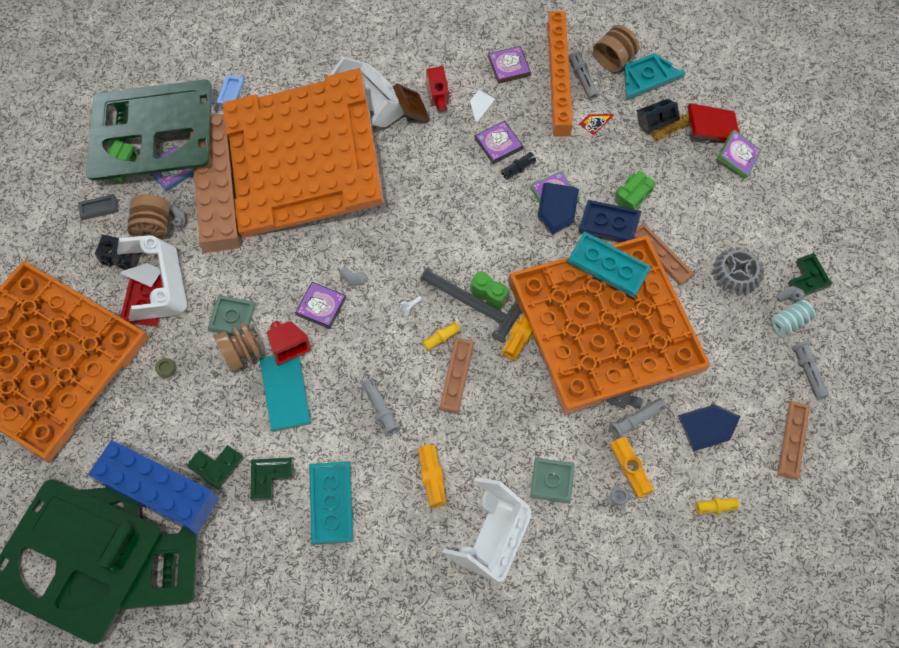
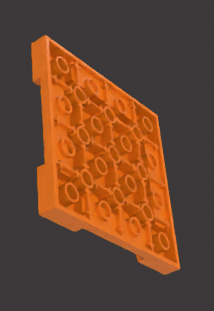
[223,68,385,238]
[508,235,711,415]
[0,260,148,464]

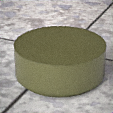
[155,358,176,378]

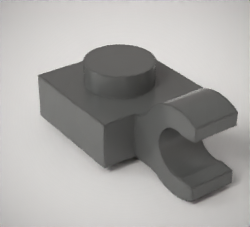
[606,392,643,409]

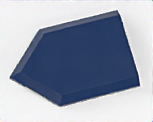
[538,182,579,235]
[678,404,741,452]

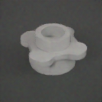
[607,486,631,510]

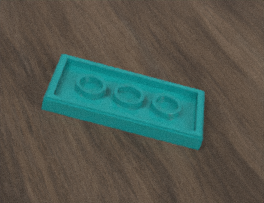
[566,232,652,298]
[260,355,311,432]
[309,461,353,545]

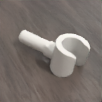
[398,296,422,317]

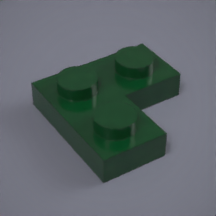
[788,253,832,296]
[186,445,244,490]
[250,458,293,501]

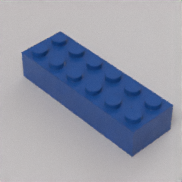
[88,440,219,535]

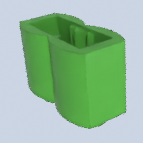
[470,271,509,310]

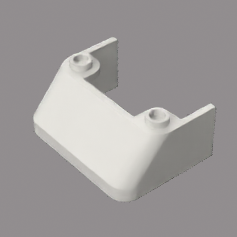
[330,57,404,128]
[117,235,187,321]
[442,477,531,582]

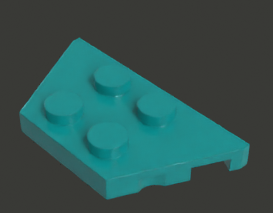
[624,53,686,100]

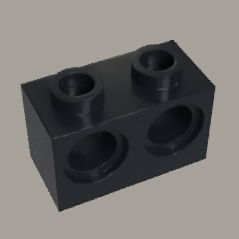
[636,99,680,131]
[95,234,141,270]

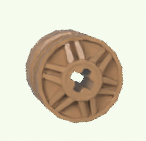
[593,25,640,72]
[127,194,170,240]
[213,321,262,373]

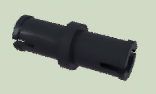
[501,152,536,180]

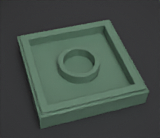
[207,295,256,336]
[530,457,575,504]

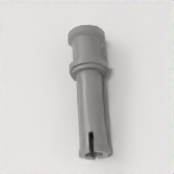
[568,51,599,100]
[793,341,829,400]
[362,379,401,437]
[610,398,667,439]

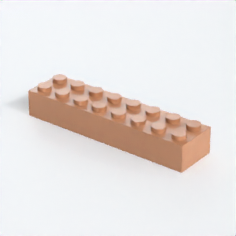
[190,114,241,253]

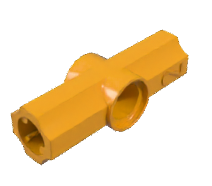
[502,312,533,360]
[610,437,654,499]
[418,444,447,508]

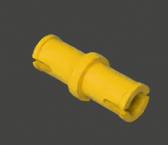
[422,321,461,351]
[695,497,739,515]

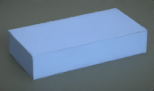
[216,75,244,107]

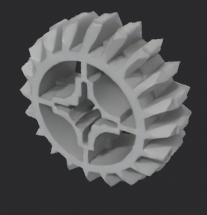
[713,246,765,296]

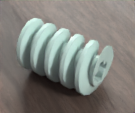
[771,300,816,338]

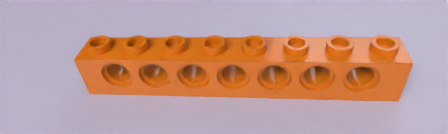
[547,11,573,136]

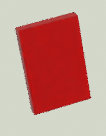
[687,103,740,142]
[120,274,163,327]

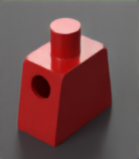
[425,66,449,112]
[266,321,311,366]

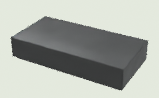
[78,194,118,220]

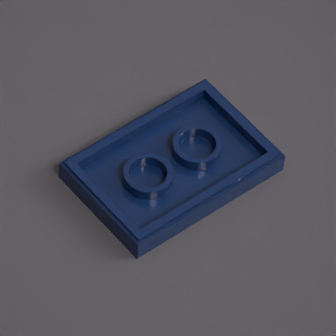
[579,200,642,242]

